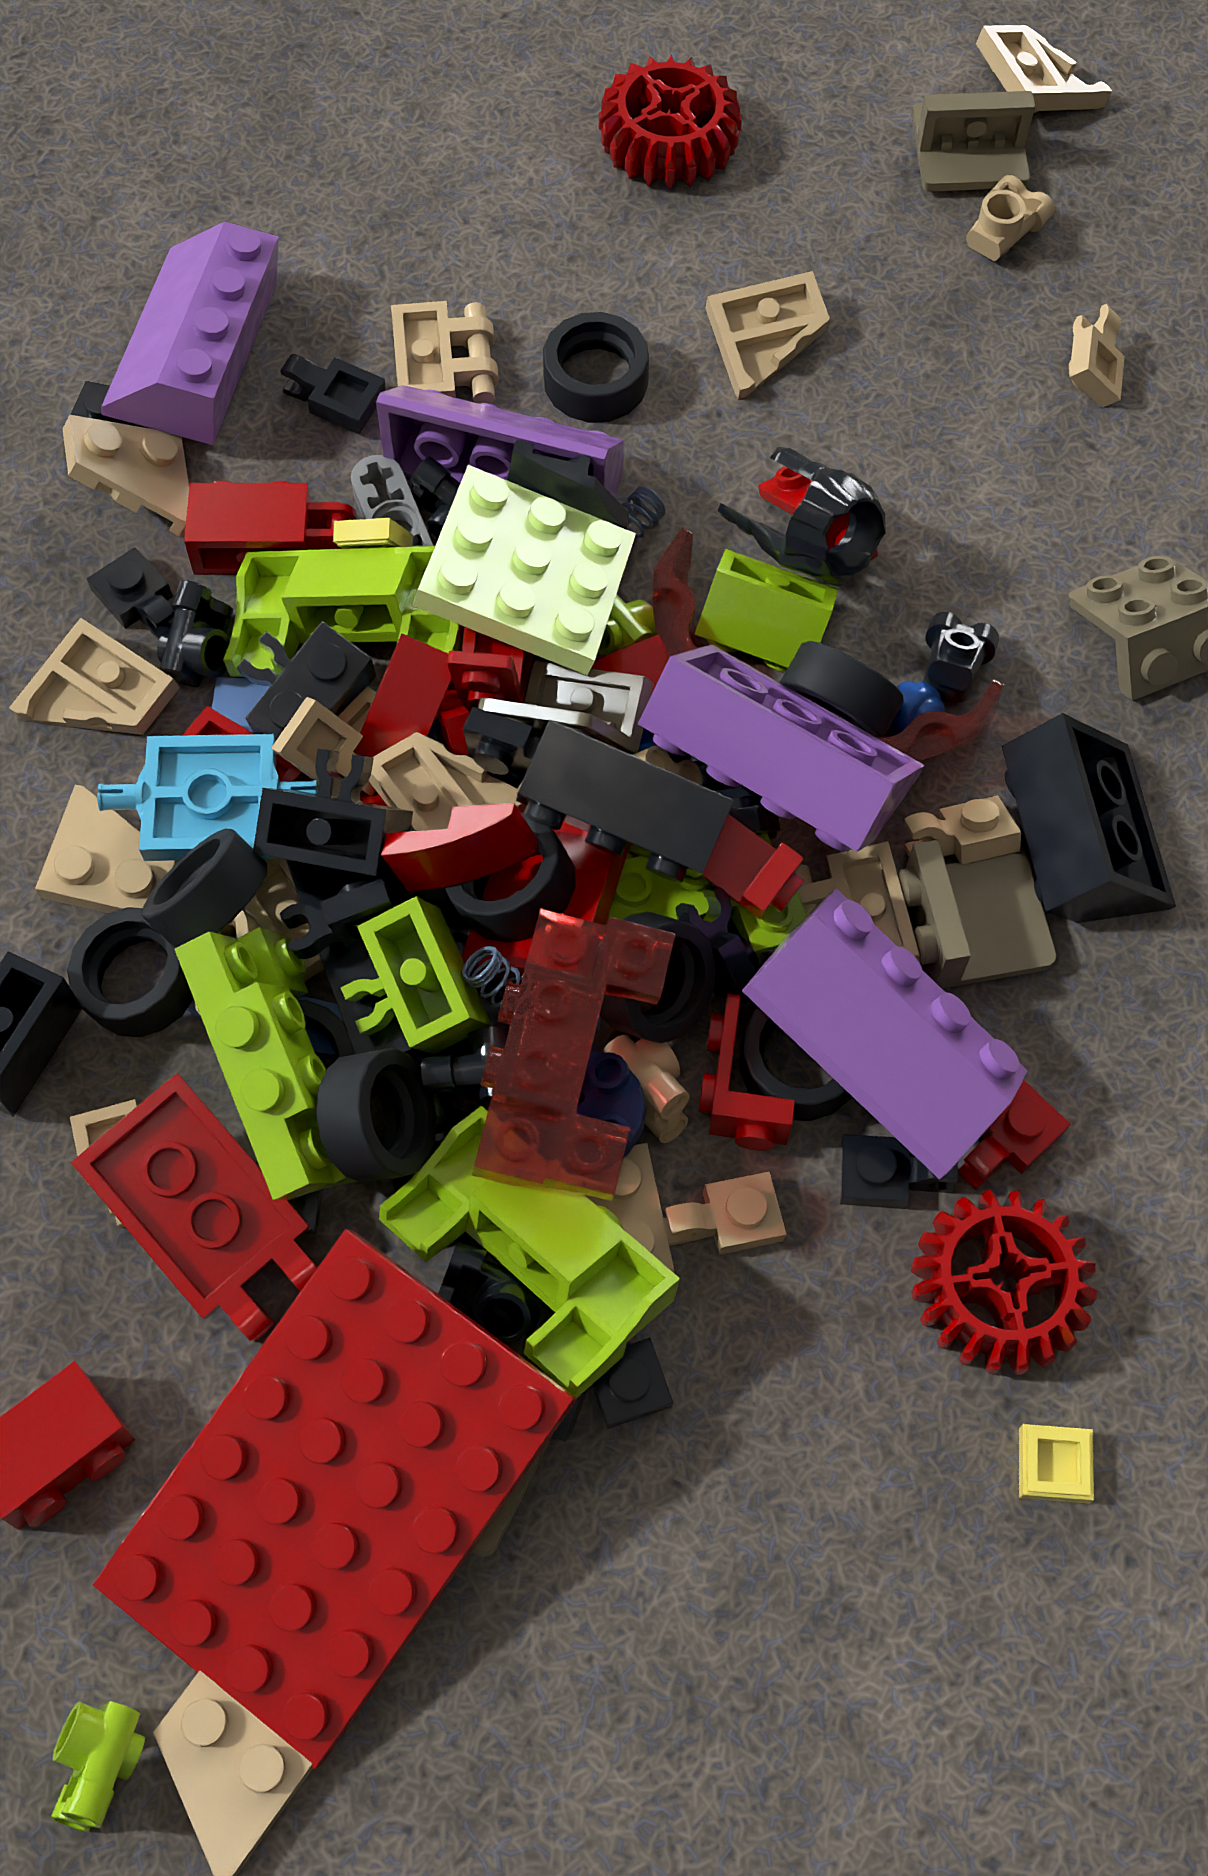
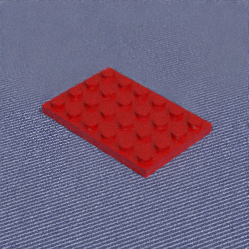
[92,1229,577,1769]

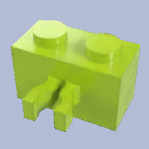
[695,549,838,672]
[341,896,492,1054]

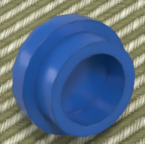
[890,681,947,742]

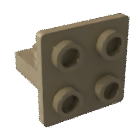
[911,91,1035,192]

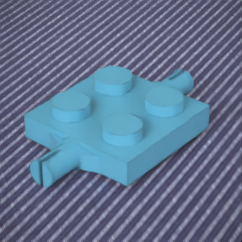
[97,734,319,861]

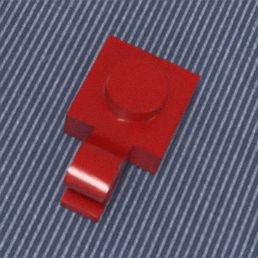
[958,1080,1071,1190]

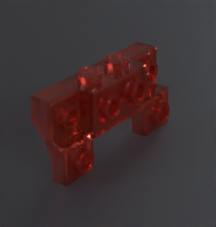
[472,908,675,1201]

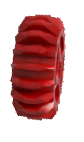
[598,54,742,190]
[911,1189,1098,1375]

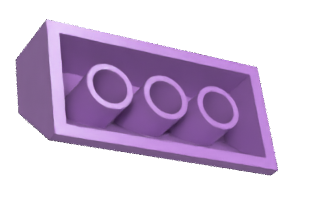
[101,222,279,445]
[376,385,624,497]
[638,645,925,852]
[742,888,1028,1179]

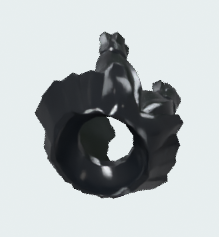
[718,447,886,587]

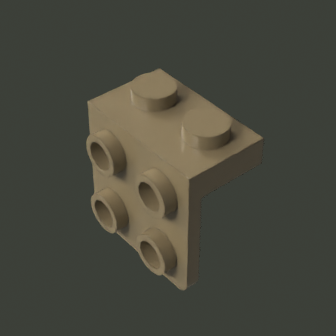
[1069,556,1208,701]
[478,661,654,754]
[899,840,1056,989]

